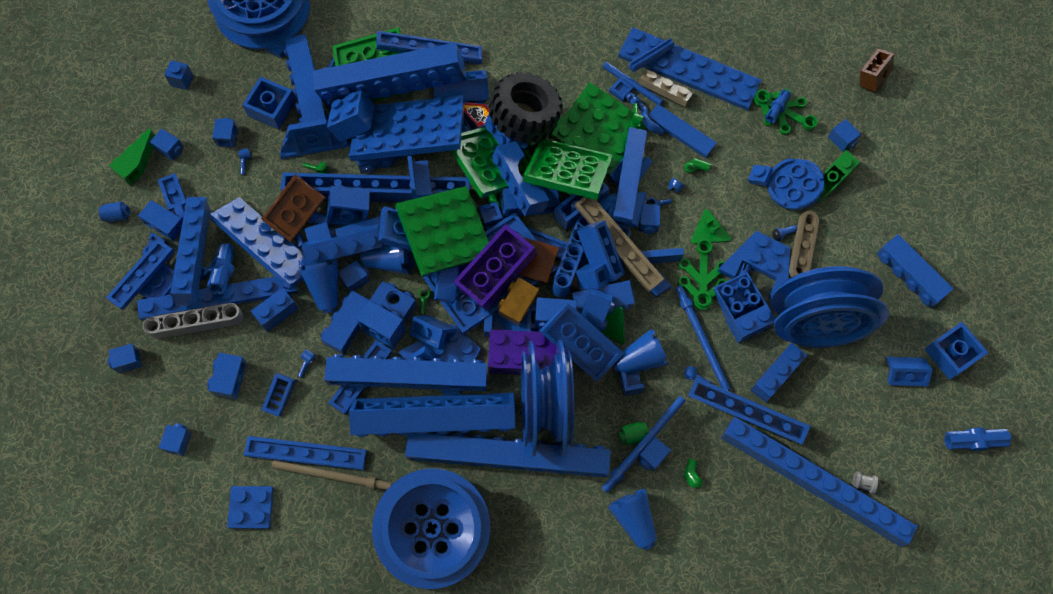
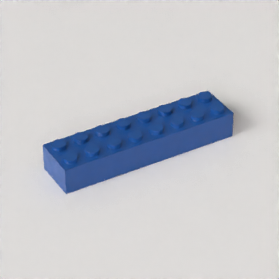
[313,42,466,107]
[349,393,515,437]

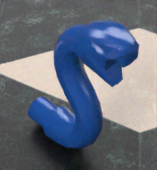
[626,93,664,135]

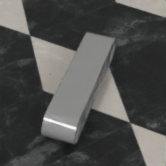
[143,303,244,339]

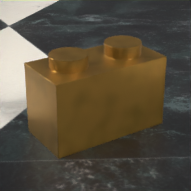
[497,278,539,326]

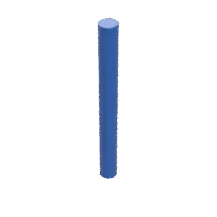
[603,62,663,105]

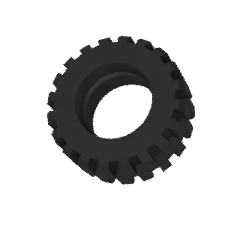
[489,72,563,143]

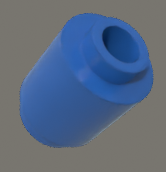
[99,201,130,223]

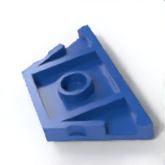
[280,118,350,159]

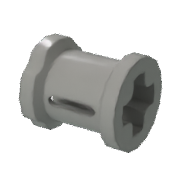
[852,471,878,494]

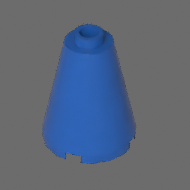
[360,244,415,275]
[299,259,338,313]
[613,329,669,375]
[608,489,657,550]

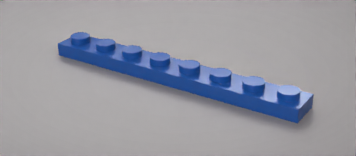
[137,276,298,321]

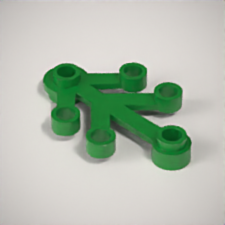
[753,89,818,135]
[678,239,726,310]

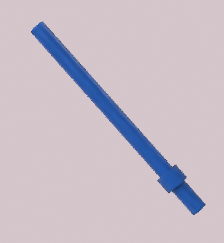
[675,286,731,391]
[601,396,686,493]

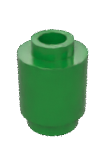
[618,421,649,446]

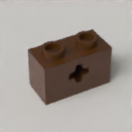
[859,48,895,92]

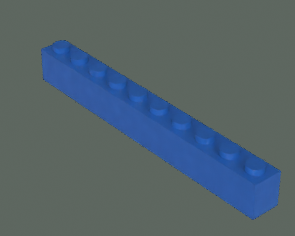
[280,172,471,202]
[721,417,918,547]
[405,432,610,478]

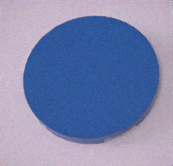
[767,158,824,210]

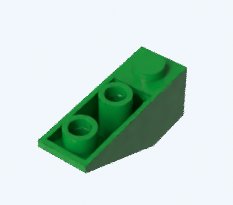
[109,128,156,186]
[818,150,861,203]

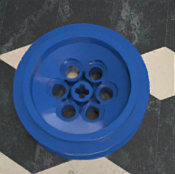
[208,0,310,49]
[771,266,888,348]
[521,340,574,456]
[372,469,490,589]

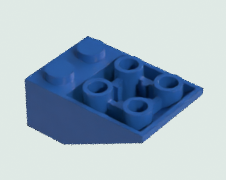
[713,272,776,344]

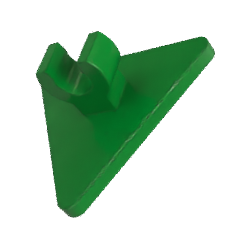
[690,209,731,244]
[601,307,625,344]

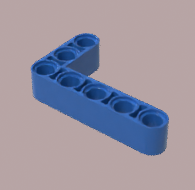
[552,215,630,298]

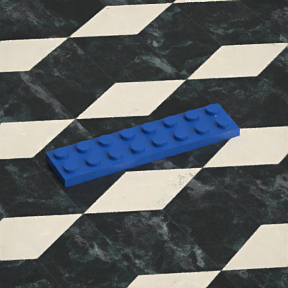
[618,27,761,111]

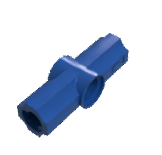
[207,243,235,295]
[944,428,1011,451]

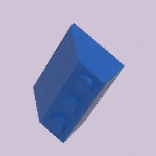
[434,70,489,103]

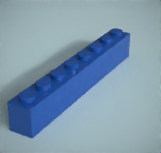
[324,354,487,391]

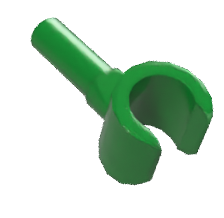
[630,103,644,126]
[302,161,329,174]
[418,287,430,314]

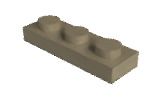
[638,69,694,107]

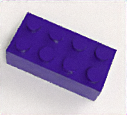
[454,224,537,312]
[488,330,557,375]

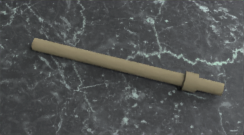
[272,460,392,490]

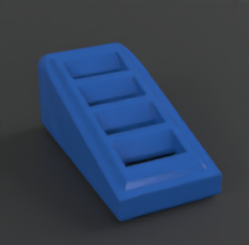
[261,373,297,417]

